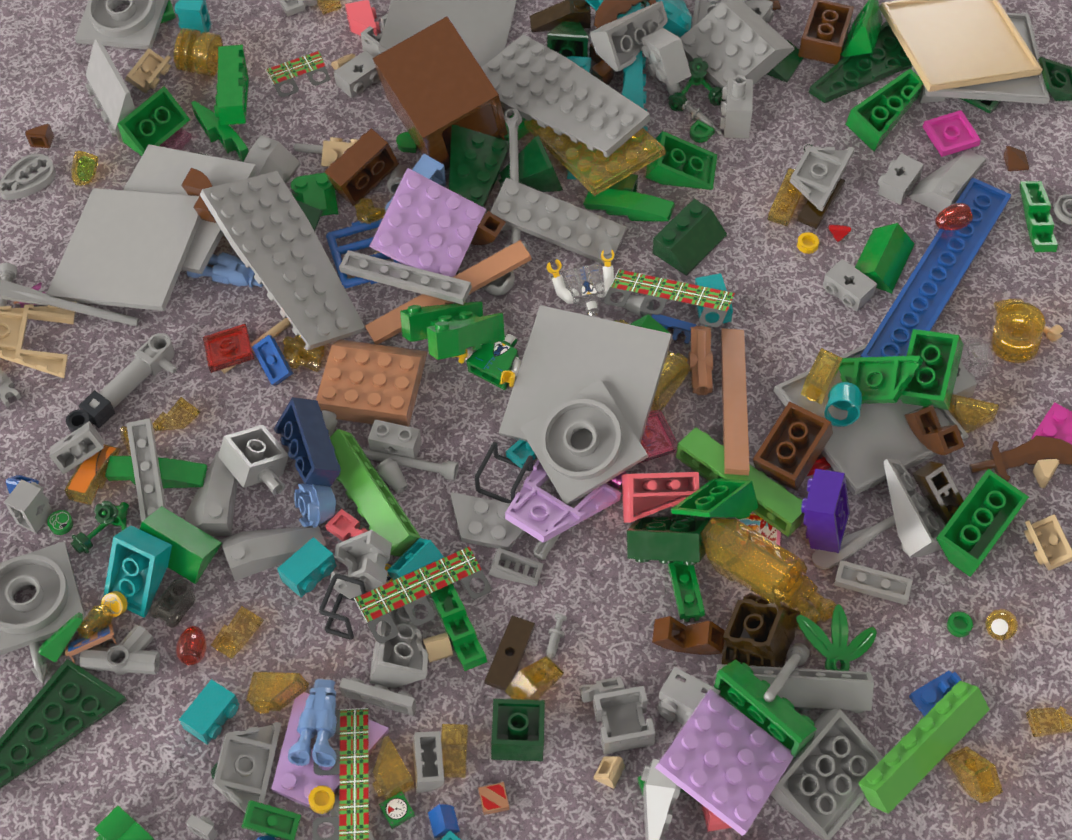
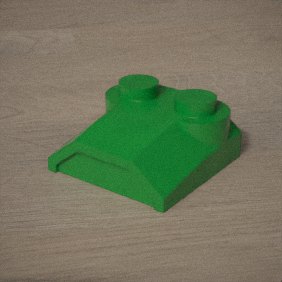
[291,173,339,216]

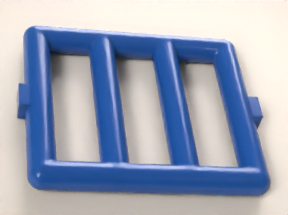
[326,217,404,289]

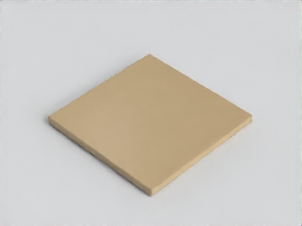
[880,0,1042,92]

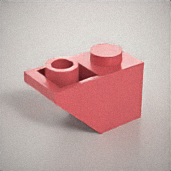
[345,0,381,36]

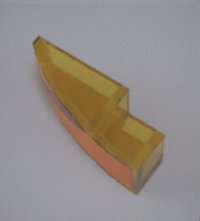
[64,444,121,505]

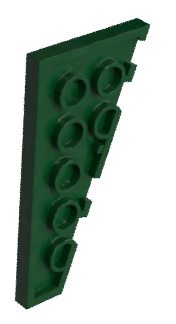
[809,21,913,103]
[449,124,509,208]
[0,659,127,788]

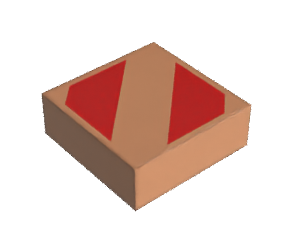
[478,782,510,815]

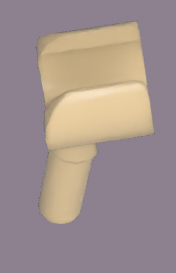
[1030,320,1063,342]

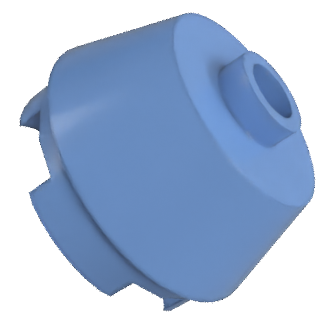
[294,483,336,528]

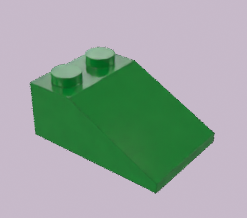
[645,131,717,190]
[671,478,758,519]

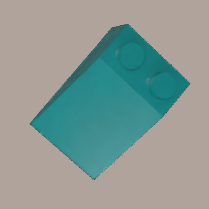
[646,0,692,38]
[103,525,172,618]

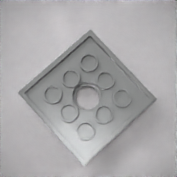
[75,0,168,50]
[520,379,649,506]
[0,541,88,655]

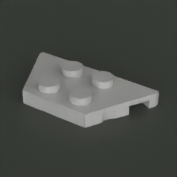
[790,147,855,211]
[451,492,525,551]
[212,722,281,813]

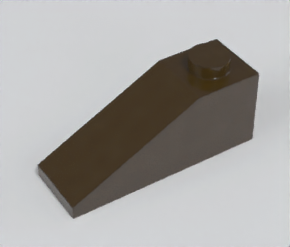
[530,0,591,32]
[912,461,964,524]

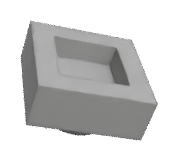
[186,814,218,840]

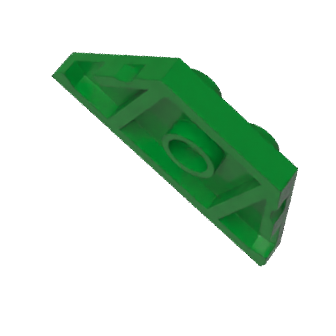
[835,355,923,404]

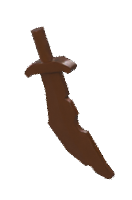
[594,0,656,30]
[969,435,1072,482]

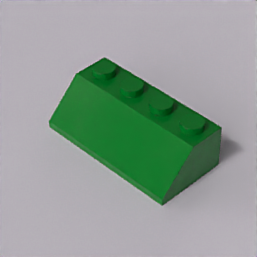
[936,469,1029,577]
[714,659,817,759]

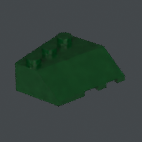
[627,515,714,565]

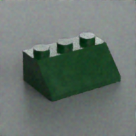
[652,198,727,276]

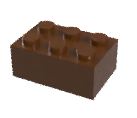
[798,0,854,65]
[324,128,399,206]
[753,401,833,491]

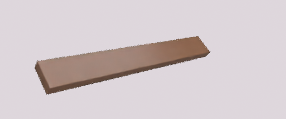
[365,240,532,344]
[721,328,750,476]

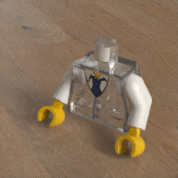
[546,250,614,316]

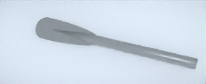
[0,280,139,327]
[812,497,931,570]

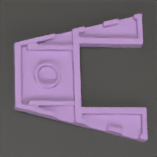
[505,460,621,543]
[271,689,389,808]

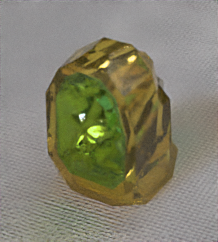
[71,151,98,187]

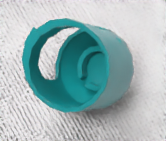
[824,382,862,427]

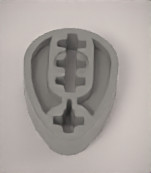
[0,154,56,200]

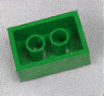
[900,329,964,410]

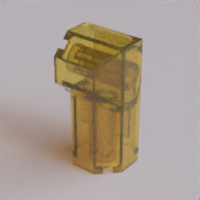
[701,518,808,607]

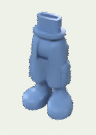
[187,252,264,288]
[288,679,337,767]

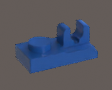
[651,314,697,344]
[252,335,293,386]
[909,670,962,716]

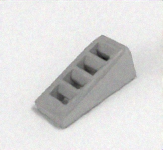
[488,547,544,586]

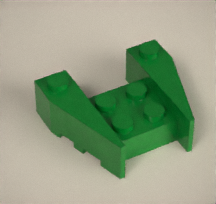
[400,301,505,360]

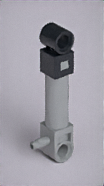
[66,333,177,433]

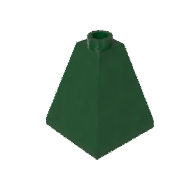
[547,21,588,58]
[498,135,563,192]

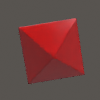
[828,224,851,242]

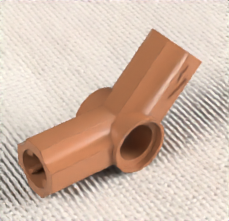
[688,326,713,395]

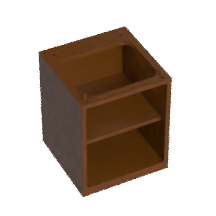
[372,16,508,170]

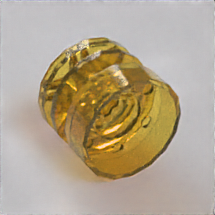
[174,28,223,76]
[991,302,1046,363]

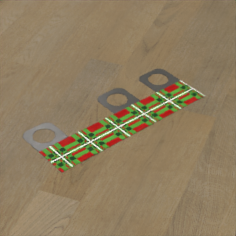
[265,51,331,97]
[604,269,735,327]
[354,547,491,643]
[312,708,369,840]

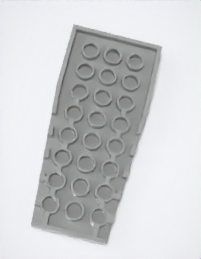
[482,34,650,157]
[200,171,365,350]

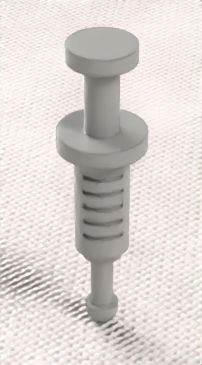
[682,100,722,135]
[544,614,567,671]

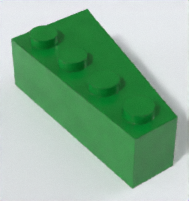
[214,45,249,126]
[845,68,924,152]

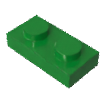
[241,800,301,840]

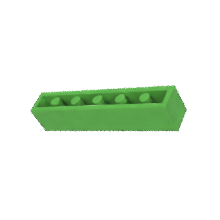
[676,427,805,537]
[330,429,421,557]
[858,681,990,814]

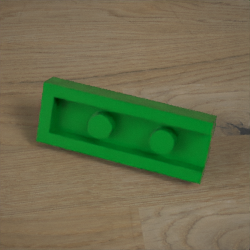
[668,561,705,623]

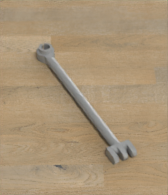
[504,108,528,251]

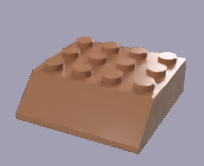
[316,339,427,427]

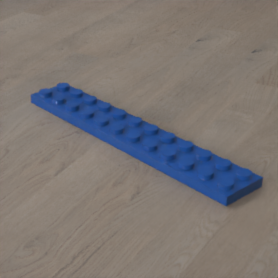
[860,177,1011,357]

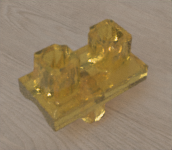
[282,335,325,372]

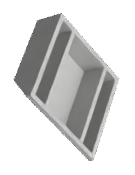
[681,0,794,88]

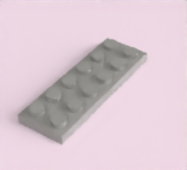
[491,178,626,265]

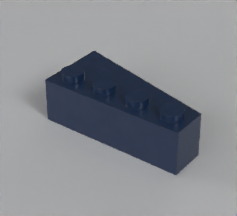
[274,397,341,487]

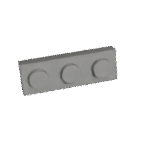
[834,560,913,605]
[339,678,417,716]

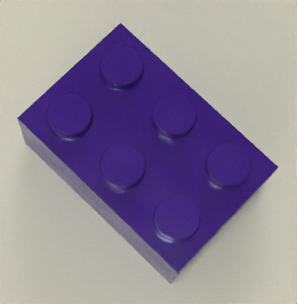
[801,469,850,553]

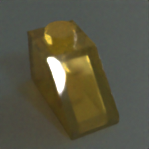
[801,348,843,405]
[505,656,564,700]
[246,672,309,714]
[371,736,414,800]
[945,746,1003,803]

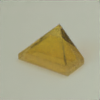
[948,394,999,433]

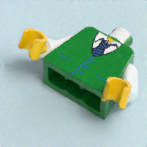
[453,334,521,390]

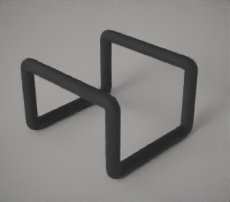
[475,442,533,504]
[319,574,366,640]

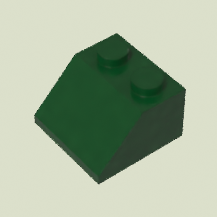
[491,698,545,761]

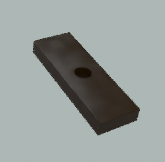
[797,178,845,229]
[484,615,535,692]

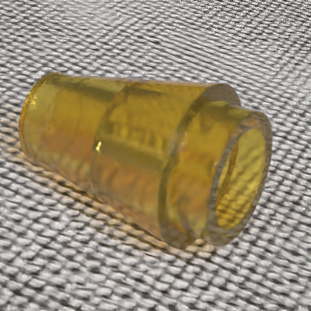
[77,604,113,639]

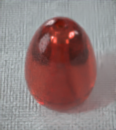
[935,203,973,231]
[176,626,207,665]

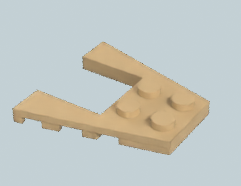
[0,301,77,378]

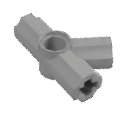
[80,625,160,675]

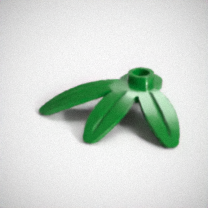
[796,604,877,671]

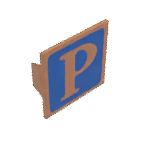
[65,624,116,663]

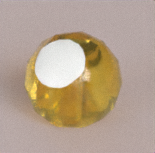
[985,609,1018,641]

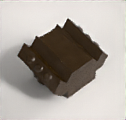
[722,593,800,668]

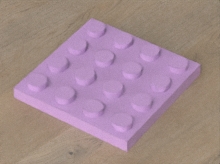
[369,168,486,277]
[655,689,793,836]

